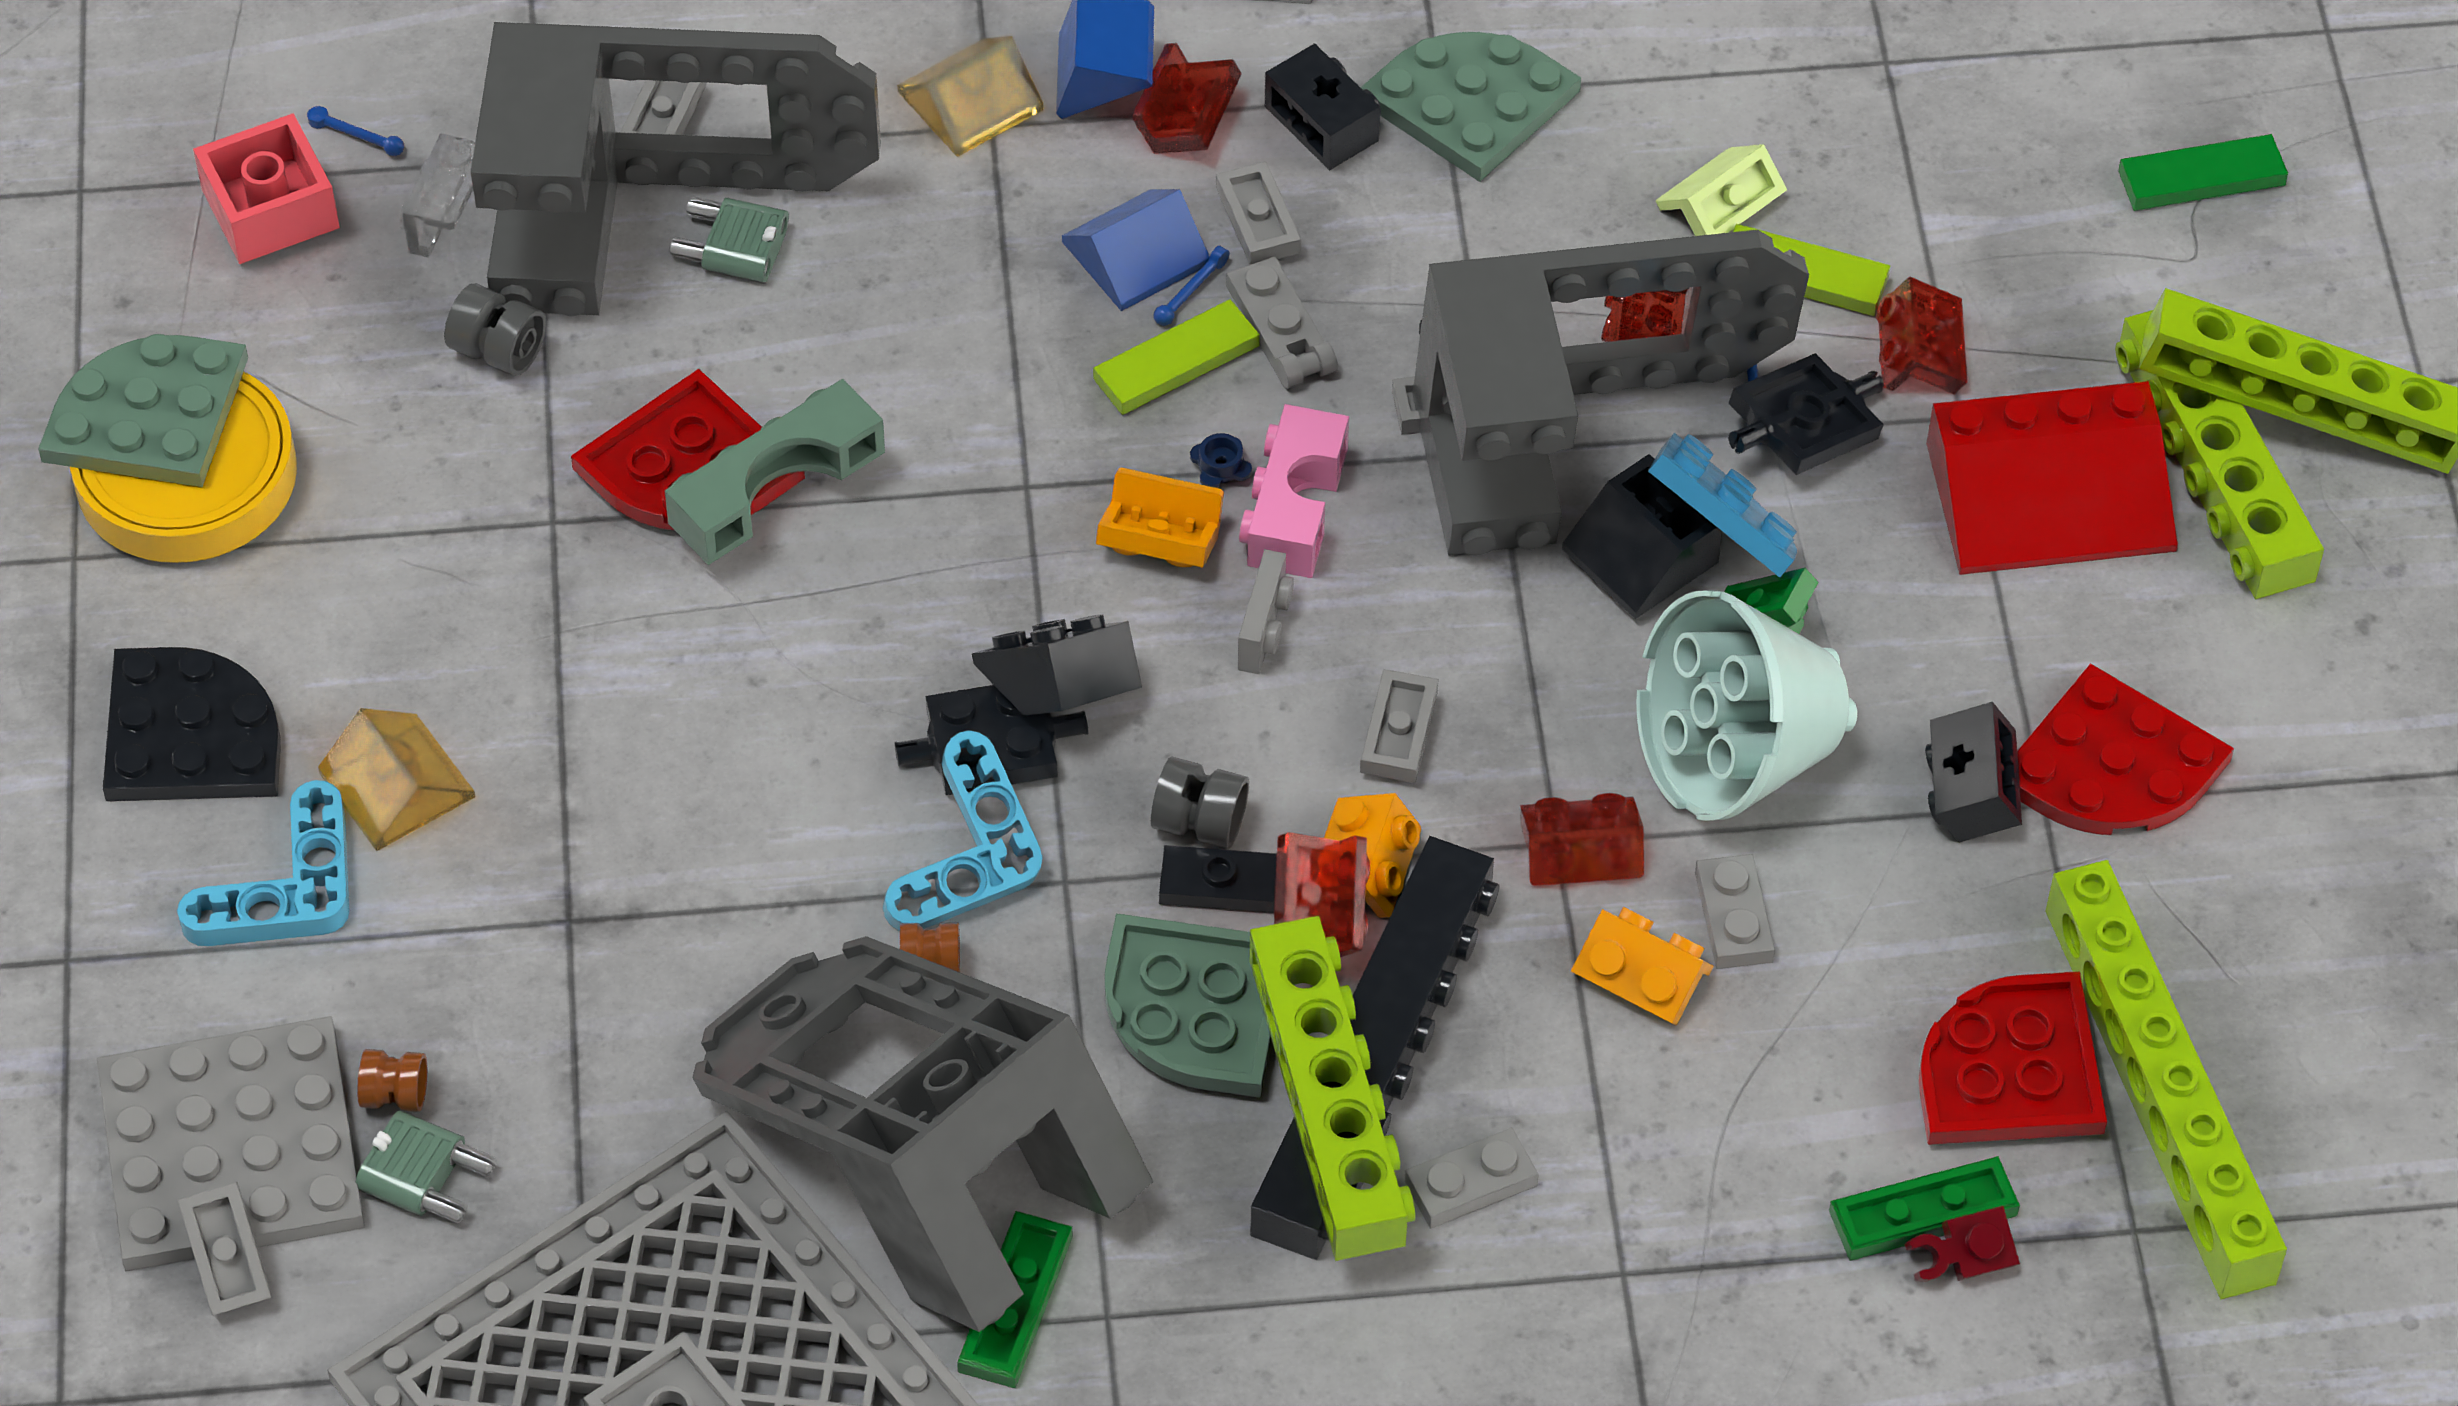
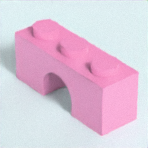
[1239,404,1349,578]

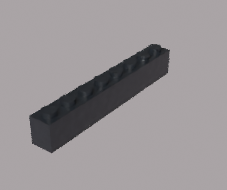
[1250,836,1500,1261]

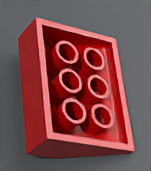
[1926,381,2178,575]

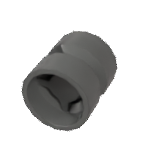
[444,283,546,376]
[1151,756,1250,849]

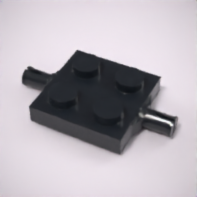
[1728,353,1884,475]
[894,685,1088,796]

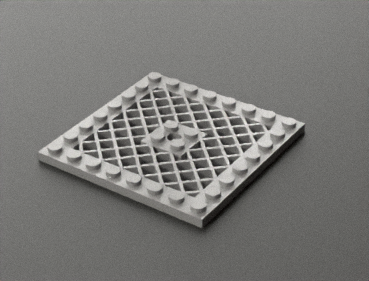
[327,1111,979,1406]

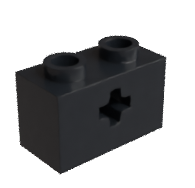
[1265,43,1381,171]
[1925,701,2022,843]

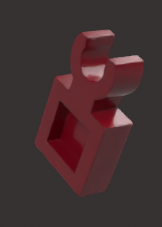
[1905,1206,2020,1282]

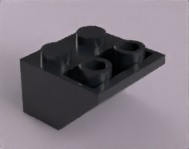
[1562,454,1722,619]
[971,614,1142,715]

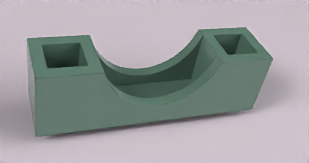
[665,378,885,565]

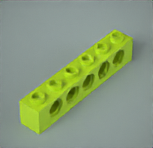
[2139,288,2458,474]
[2115,310,2324,600]
[1249,916,1415,1261]

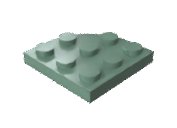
[1361,32,1581,182]
[38,334,248,487]
[1105,913,1272,1097]

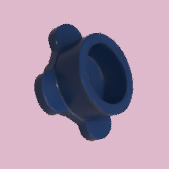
[1190,433,1252,488]

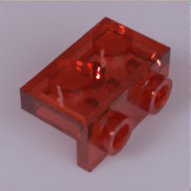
[1133,43,1242,154]
[1876,277,1967,394]
[1601,287,1692,342]
[1520,793,1644,886]
[1274,832,1370,958]

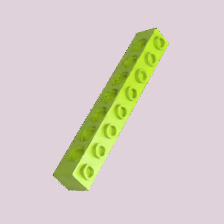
[2045,860,2287,1300]

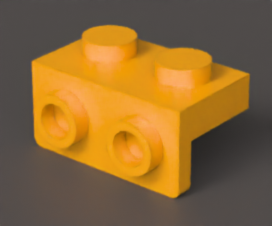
[1096,468,1224,568]
[1305,793,1421,918]
[1571,907,1714,1026]

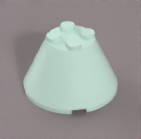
[1636,590,1857,821]

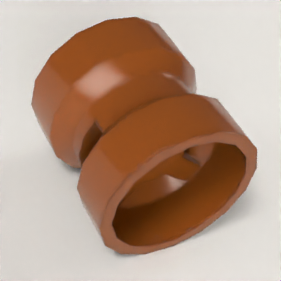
[900,922,960,972]
[357,1049,428,1112]

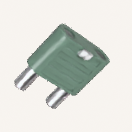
[670,197,789,283]
[355,1111,496,1223]

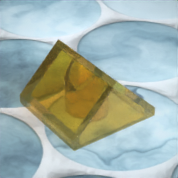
[897,36,1044,157]
[318,708,475,851]

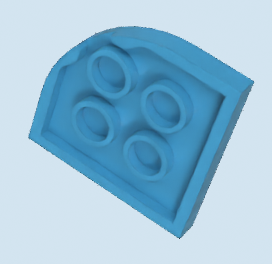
[1648,433,1797,577]

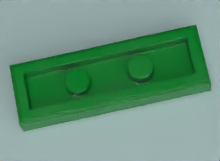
[2118,134,2288,211]
[1829,1156,2020,1261]
[957,1211,1073,1389]

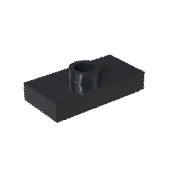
[1159,845,1279,913]

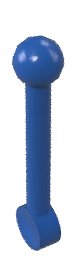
[307,106,404,156]
[1153,245,1230,326]

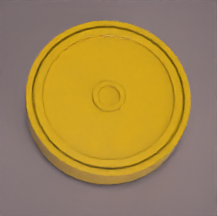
[70,372,297,563]

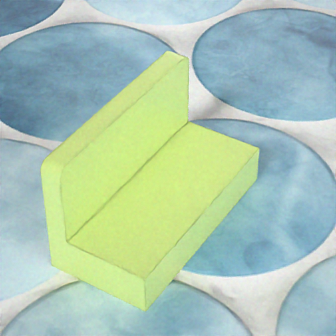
[1655,144,1787,236]

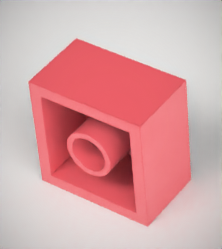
[193,113,340,264]

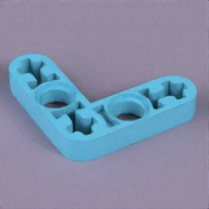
[883,731,1042,931]
[177,780,350,946]

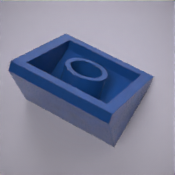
[1056,0,1154,119]
[1062,189,1210,311]

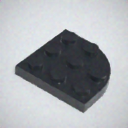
[103,647,281,801]

